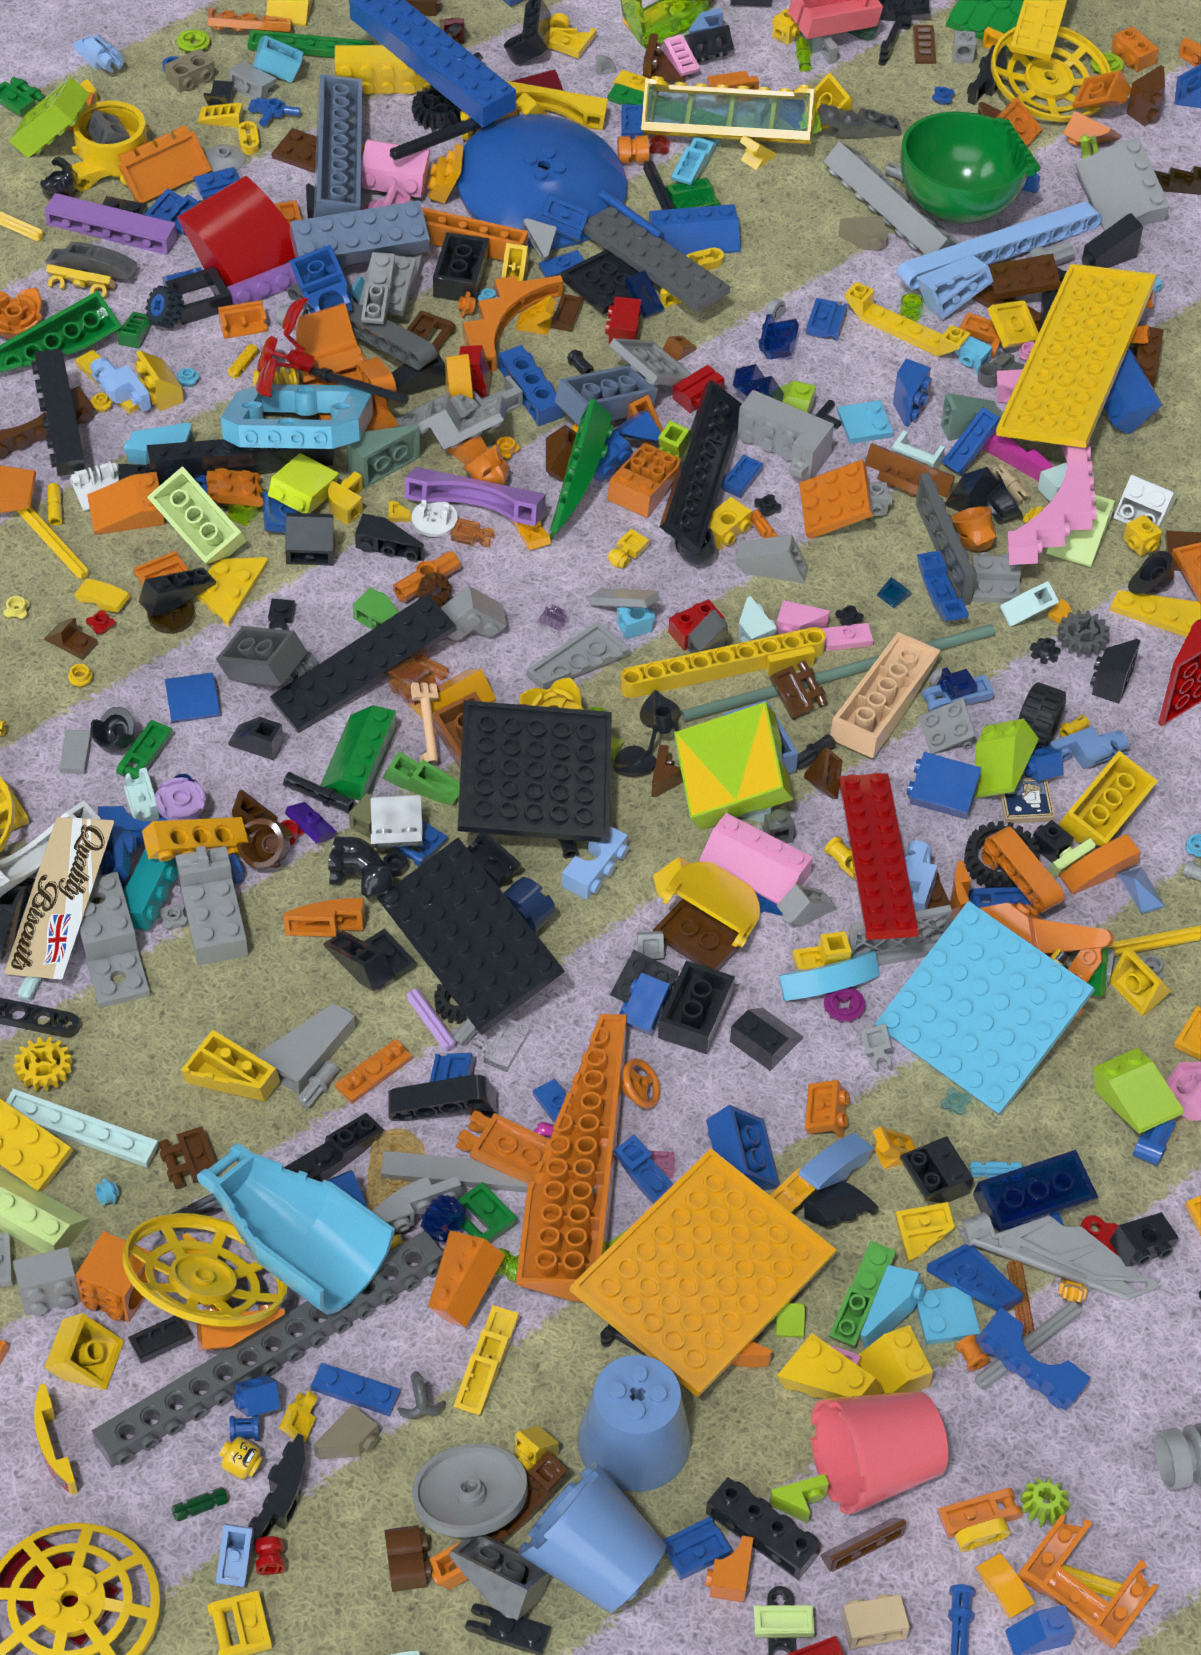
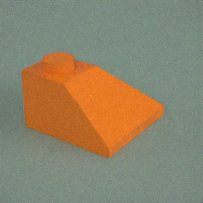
[1072,70,1131,108]
[1063,111,1122,146]

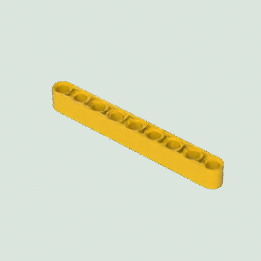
[620,627,826,698]

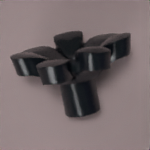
[1030,638,1061,664]

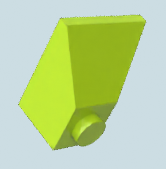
[769,380,816,414]

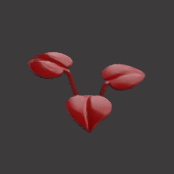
[256,298,314,397]

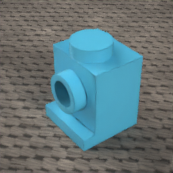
[955,336,992,374]

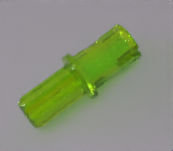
[795,37,812,72]

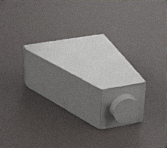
[735,535,808,583]

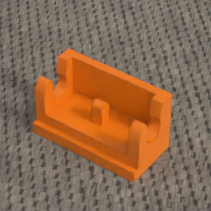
[218,300,268,339]

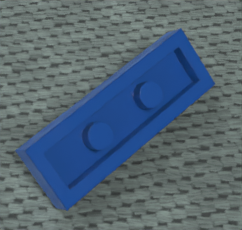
[942,407,1000,476]
[311,1362,400,1417]

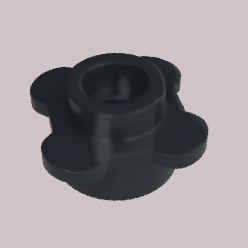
[754,494,781,516]
[835,605,864,626]

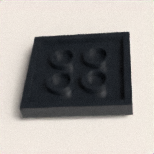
[561,249,654,315]

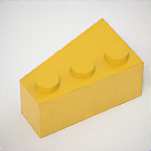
[777,1333,883,1399]

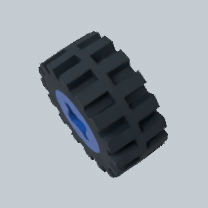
[145,285,184,328]

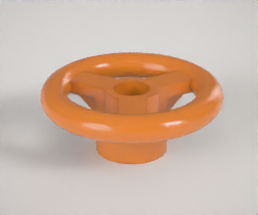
[622,1058,661,1109]

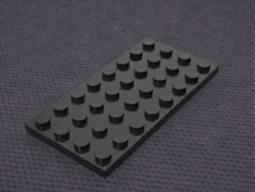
[377,837,565,1035]

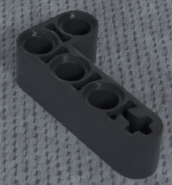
[504,0,551,65]
[388,1074,497,1121]

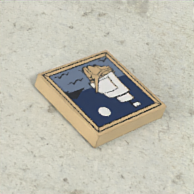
[999,778,1055,824]

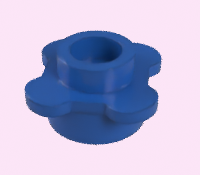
[932,86,955,105]

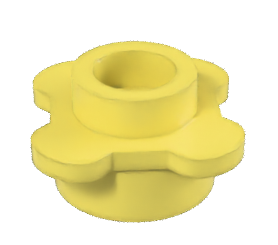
[3,596,30,619]

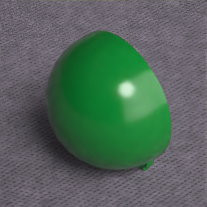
[900,111,1041,224]

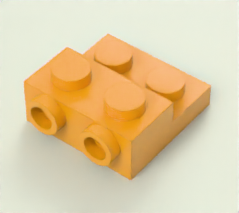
[427,143,464,204]

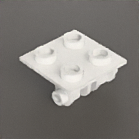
[69,461,118,511]

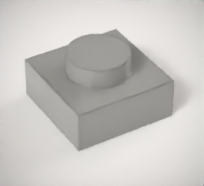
[637,931,664,959]

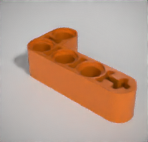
[981,827,1065,913]

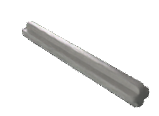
[974,1301,1082,1390]

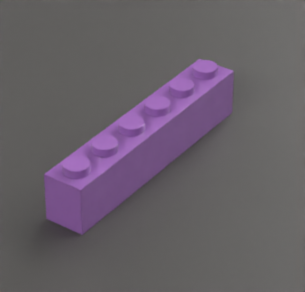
[45,193,177,255]

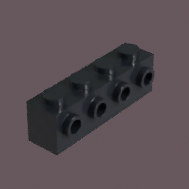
[706,1477,821,1581]

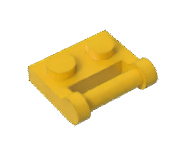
[207,1590,272,1655]

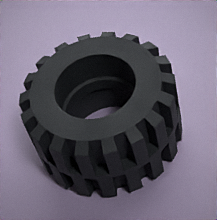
[1018,682,1066,748]

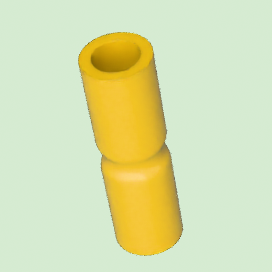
[47,483,62,526]

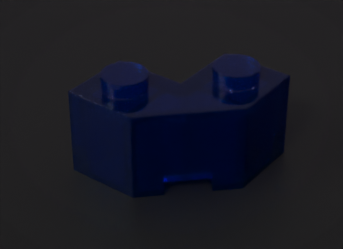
[732,364,784,402]

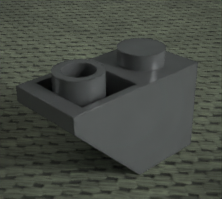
[688,610,728,654]

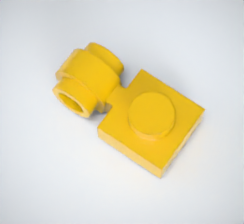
[607,529,650,569]

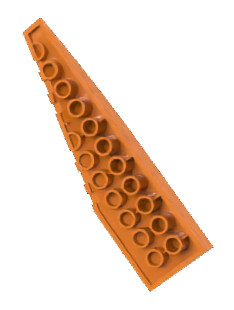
[516,1014,627,1302]

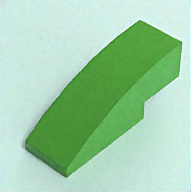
[382,751,459,805]

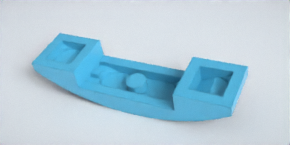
[778,950,880,1001]

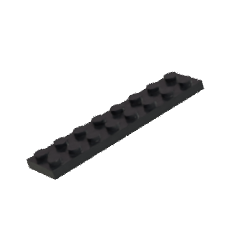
[270,593,457,733]

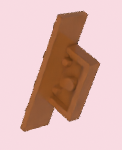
[865,443,955,498]

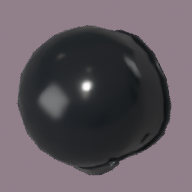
[675,528,716,566]
[90,707,135,753]

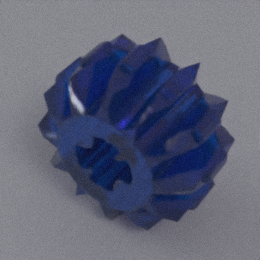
[420,1194,466,1242]

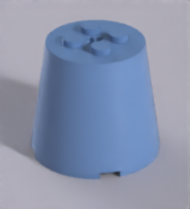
[577,1355,691,1492]
[518,1462,666,1613]

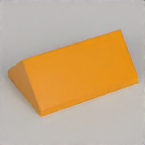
[409,669,496,735]

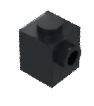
[1033,820,1074,863]

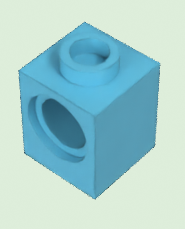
[617,607,655,640]

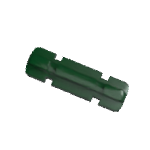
[171,1487,228,1522]

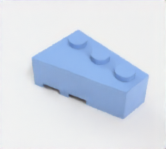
[916,254,994,320]

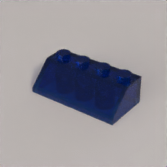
[973,1150,1098,1232]

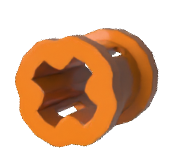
[955,1335,990,1372]

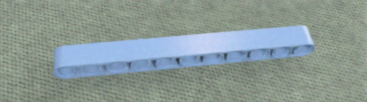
[897,202,1102,290]

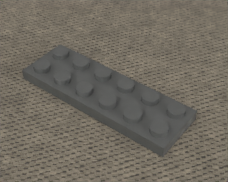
[915,472,977,606]

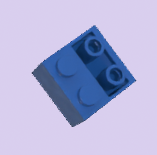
[893,358,932,427]

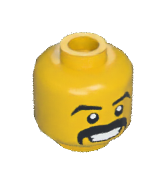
[219,1436,263,1480]

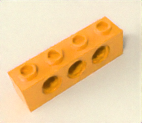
[142,817,248,862]

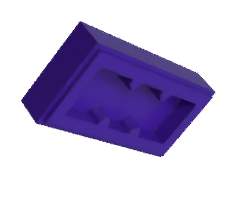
[285,802,337,843]

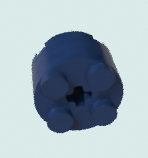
[503,877,556,933]

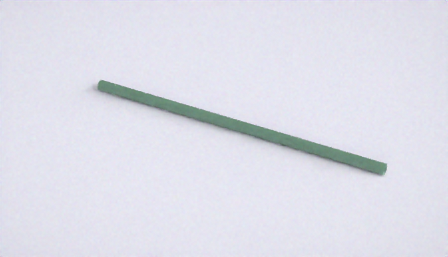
[681,624,995,722]

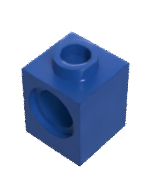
[1024,746,1064,781]
[233,1375,280,1417]

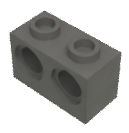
[86,110,131,144]

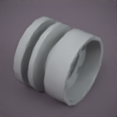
[1154,1423,1201,1491]

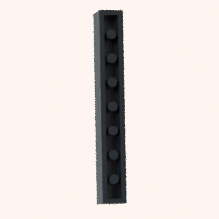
[146,439,334,481]

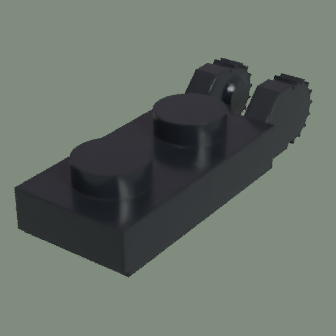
[464,1603,551,1655]

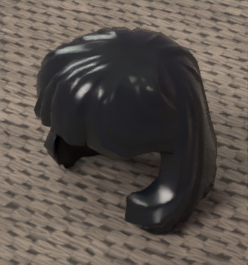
[40,156,76,199]

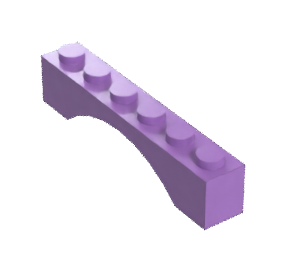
[404,467,546,526]

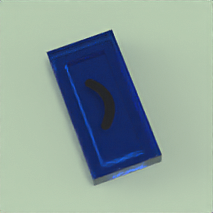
[625,270,664,318]

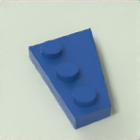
[926,1244,1023,1311]

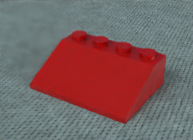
[1158,619,1201,727]

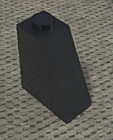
[1082,213,1143,268]

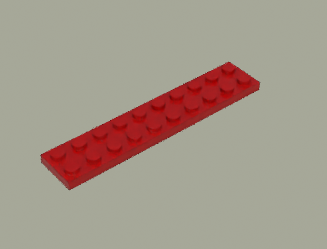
[839,773,918,940]

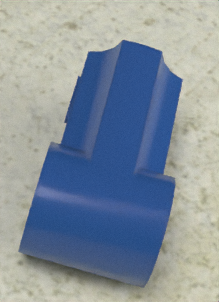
[1132,1119,1176,1166]

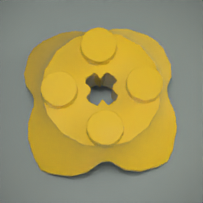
[520,678,584,710]

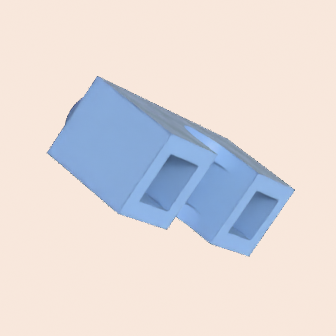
[562,826,629,900]

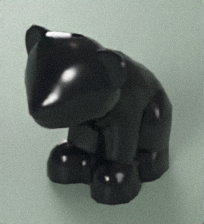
[328,836,393,898]

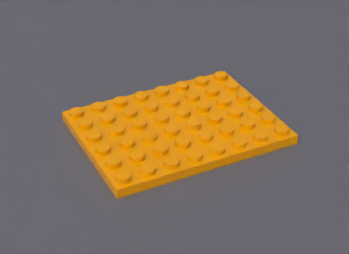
[569,1148,837,1398]

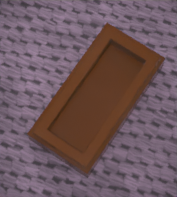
[551,294,584,332]

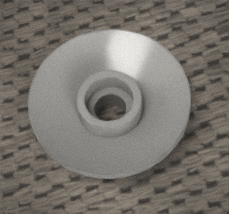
[204,144,245,172]

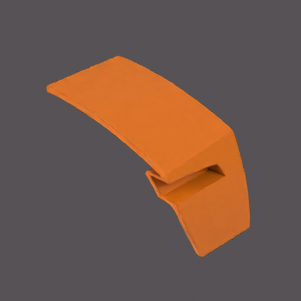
[295,303,398,432]

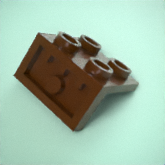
[643,33,689,84]

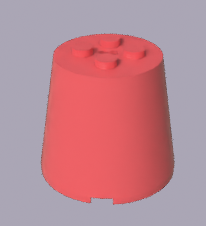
[810,1391,948,1514]

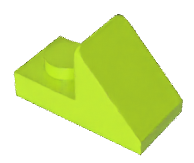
[769,1474,829,1523]

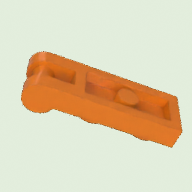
[937,1488,1023,1539]

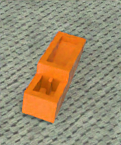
[1059,834,1141,895]
[283,898,366,937]

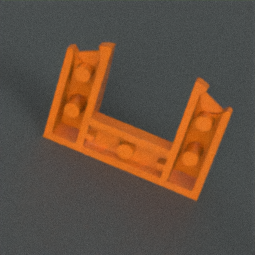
[1018,1515,1158,1649]

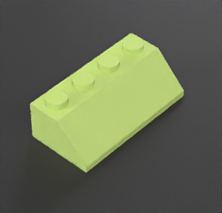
[147,466,248,564]
[0,1170,89,1253]

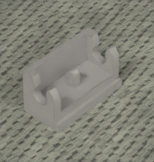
[229,61,277,99]

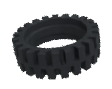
[964,821,1040,888]

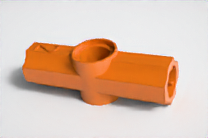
[393,551,461,602]

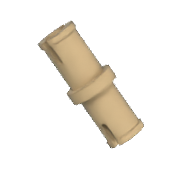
[992,464,1031,506]

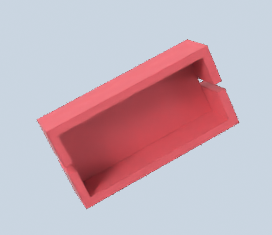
[788,0,883,39]

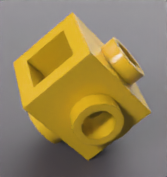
[772,8,801,45]
[1123,514,1162,557]

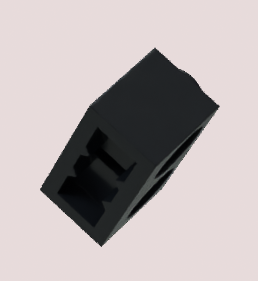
[684,25,734,63]

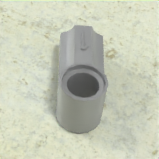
[1028,241,1075,265]

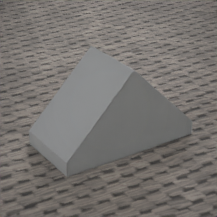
[522,218,557,261]

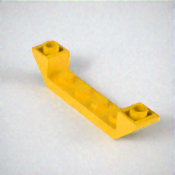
[844,282,971,357]

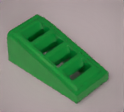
[117,311,152,349]

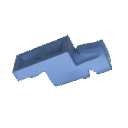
[1049,727,1129,769]

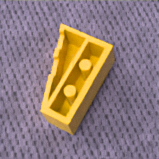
[181,1029,281,1102]

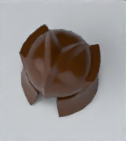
[237,818,293,868]

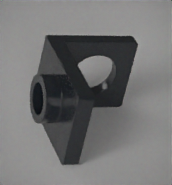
[203,80,235,106]

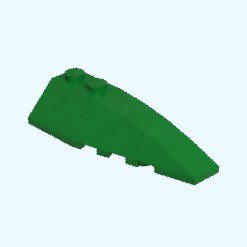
[0,291,122,373]
[549,398,614,540]

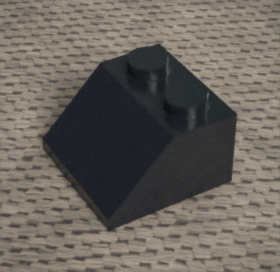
[1090,639,1141,704]
[730,1008,803,1071]

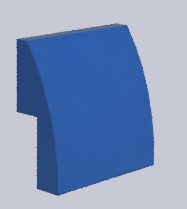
[144,188,198,234]
[164,672,220,723]

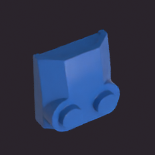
[100,825,136,888]

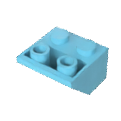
[253,35,304,83]

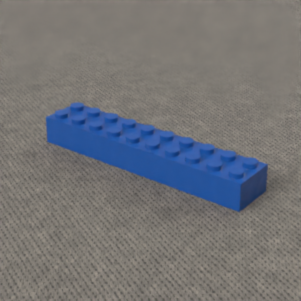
[349,0,516,127]

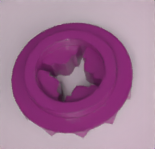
[824,987,865,1023]

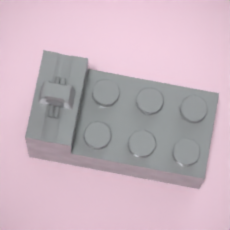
[737,390,834,481]
[175,846,248,966]

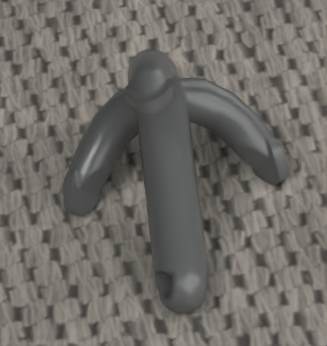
[397,1371,446,1419]

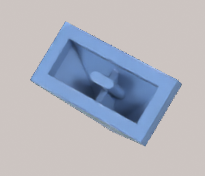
[1119,867,1164,914]

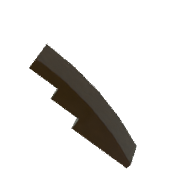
[1154,166,1201,195]

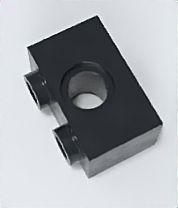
[1109,1212,1179,1267]

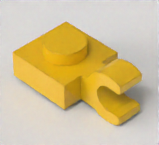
[279,1390,317,1442]

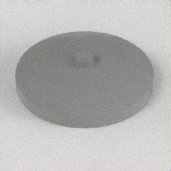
[412,1443,528,1538]

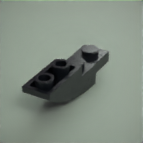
[879,0,931,21]
[967,45,1006,105]
[0,878,35,960]
[284,1113,384,1182]
[248,1433,305,1546]

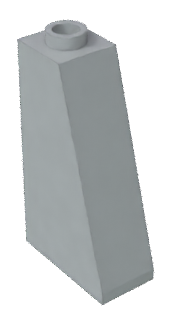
[256,1003,356,1095]

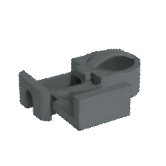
[978,351,1024,386]

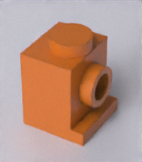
[429,1542,468,1590]

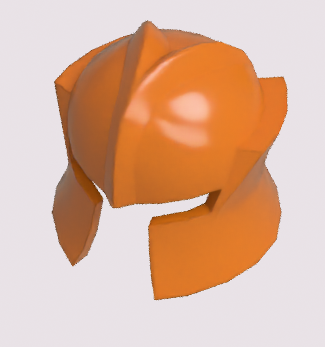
[462,444,510,485]
[951,506,997,552]

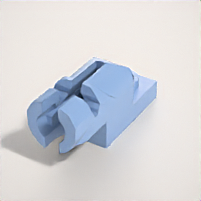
[73,34,124,73]
[90,358,151,412]
[905,840,937,911]

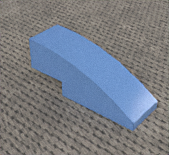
[798,1133,874,1190]

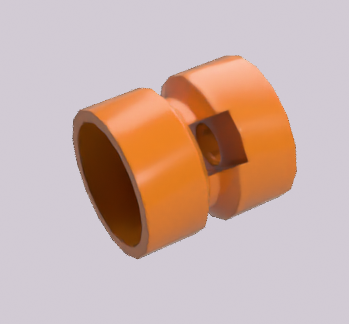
[617,135,649,164]

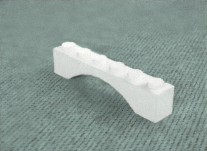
[0,800,101,897]

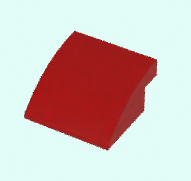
[177,176,295,287]

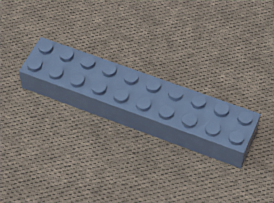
[314,74,363,218]

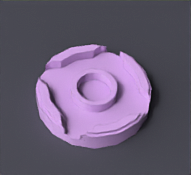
[155,777,206,820]

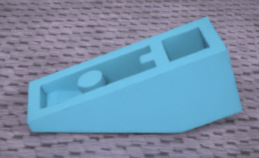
[860,1265,925,1348]

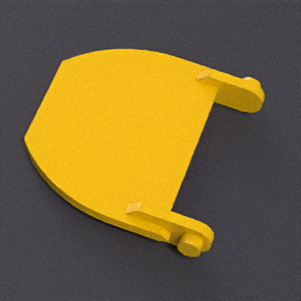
[660,862,760,948]

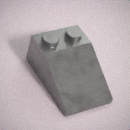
[449,1535,550,1620]

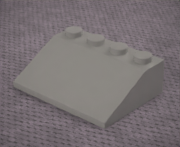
[1075,138,1170,231]

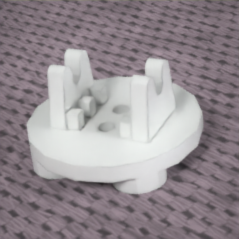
[412,499,458,537]

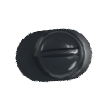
[987,471,1024,523]
[1128,551,1174,594]

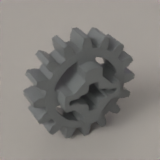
[1057,610,1110,657]

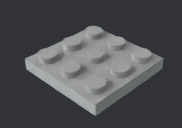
[609,338,691,386]

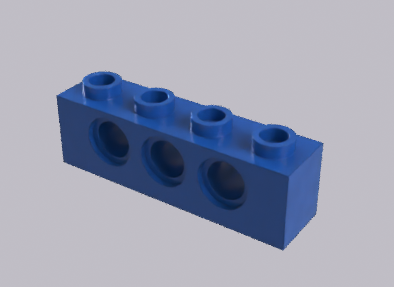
[498,345,563,427]

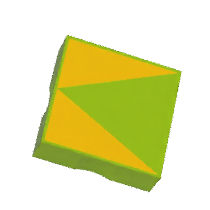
[674,702,793,829]

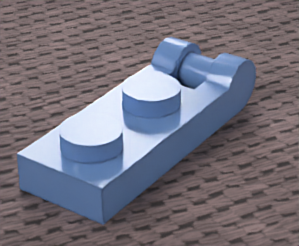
[922,675,994,712]

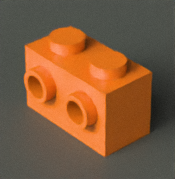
[1111,26,1159,72]

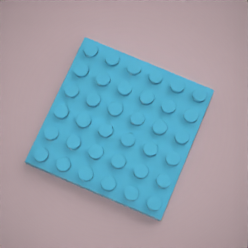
[875,901,1095,1115]

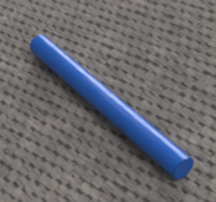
[599,190,664,239]

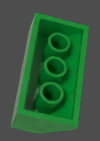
[320,705,397,801]

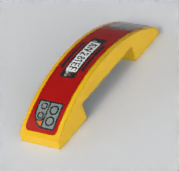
[34,1383,78,1495]

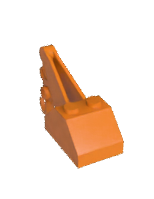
[980,902,1114,1018]

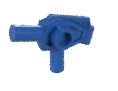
[248,98,301,127]

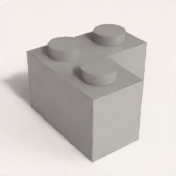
[441,586,507,641]

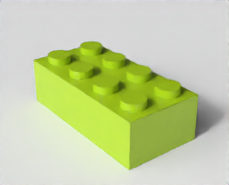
[9,77,90,157]

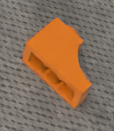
[705,1536,753,1602]

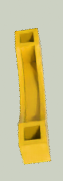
[506,81,608,130]

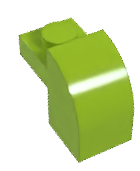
[658,420,690,459]

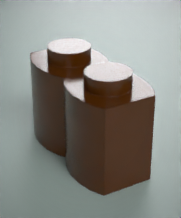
[384,1525,432,1592]

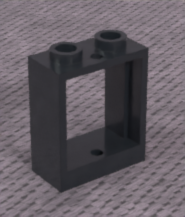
[165,267,232,325]

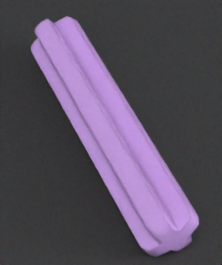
[407,988,456,1052]

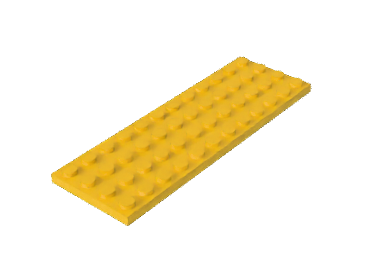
[996,264,1156,448]

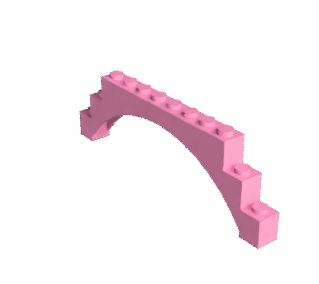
[997,369,1097,565]

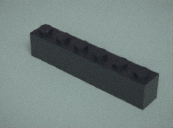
[31,348,85,476]

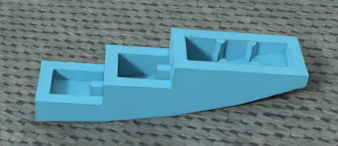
[671,137,721,185]

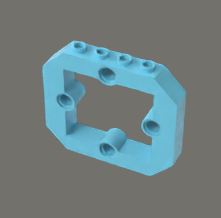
[221,384,373,449]

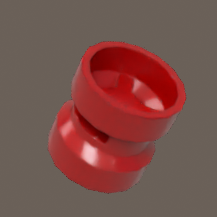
[255,1536,285,1576]

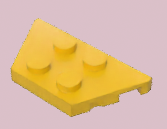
[196,557,269,627]

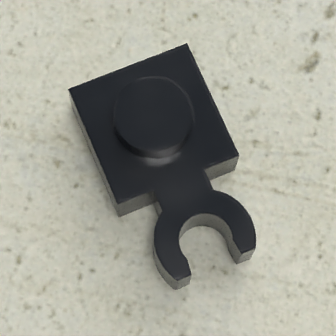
[268,598,296,630]

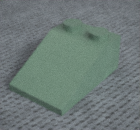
[347,424,420,489]

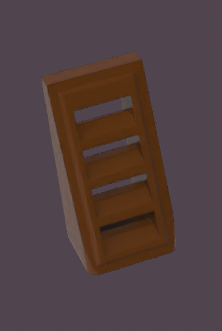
[912,25,936,64]

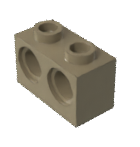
[165,49,215,93]

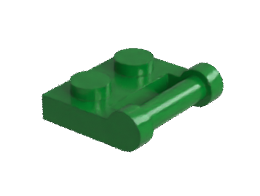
[445,1182,517,1243]

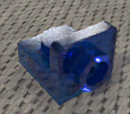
[939,667,978,700]

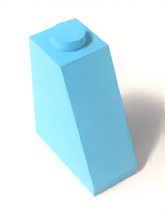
[124,423,193,465]

